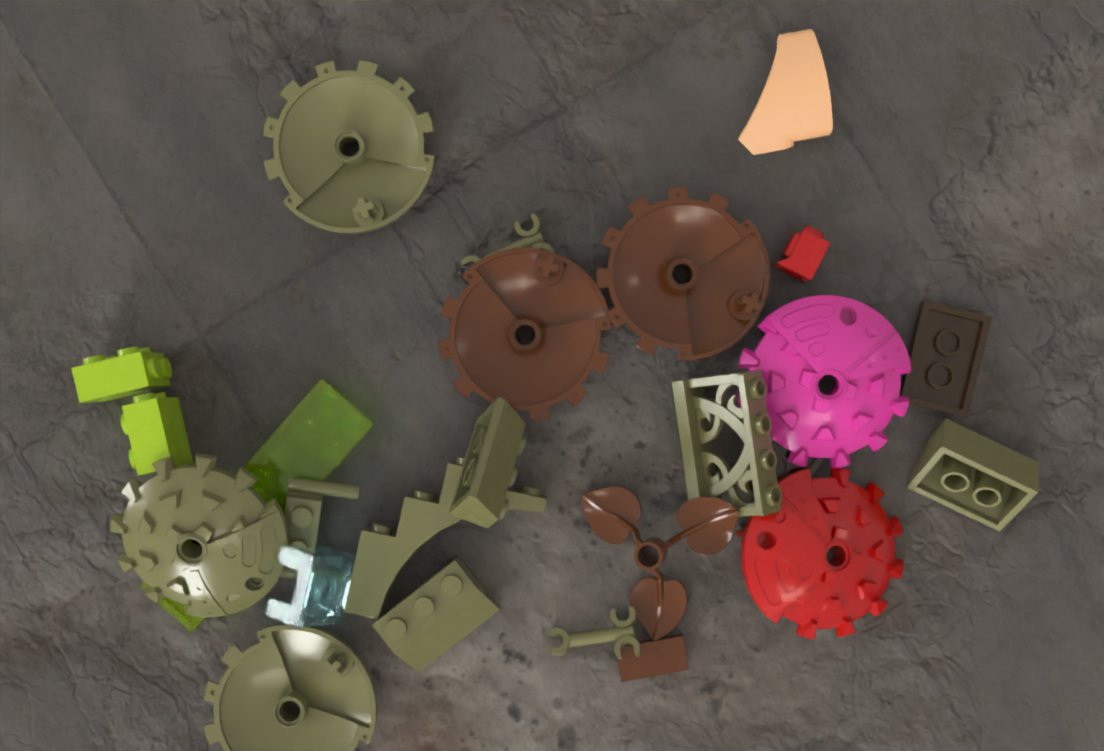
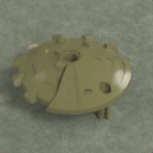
[263,60,435,234]
[111,454,289,617]
[203,623,378,751]

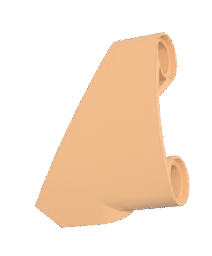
[738,29,833,155]

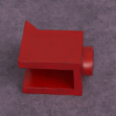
[771,226,830,283]

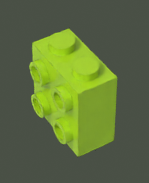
[71,346,172,403]
[121,392,193,476]

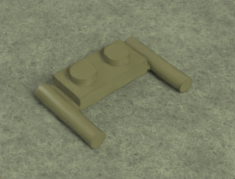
[279,477,360,585]

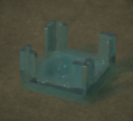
[265,545,356,628]

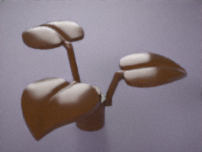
[581,486,739,640]

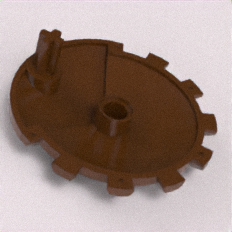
[596,187,770,361]
[439,248,612,421]

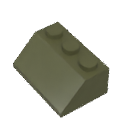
[448,397,526,528]
[907,418,1040,532]
[372,555,500,672]

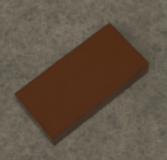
[617,634,689,682]

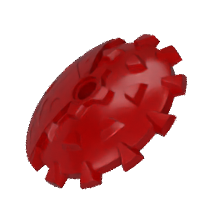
[737,468,904,639]

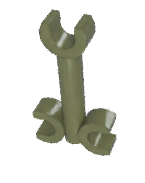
[461,213,554,266]
[549,606,641,660]

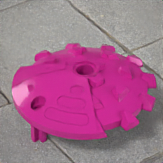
[737,295,911,468]

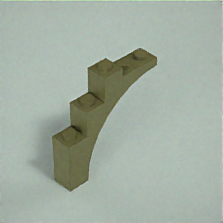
[344,457,547,619]

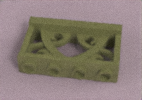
[672,370,782,517]

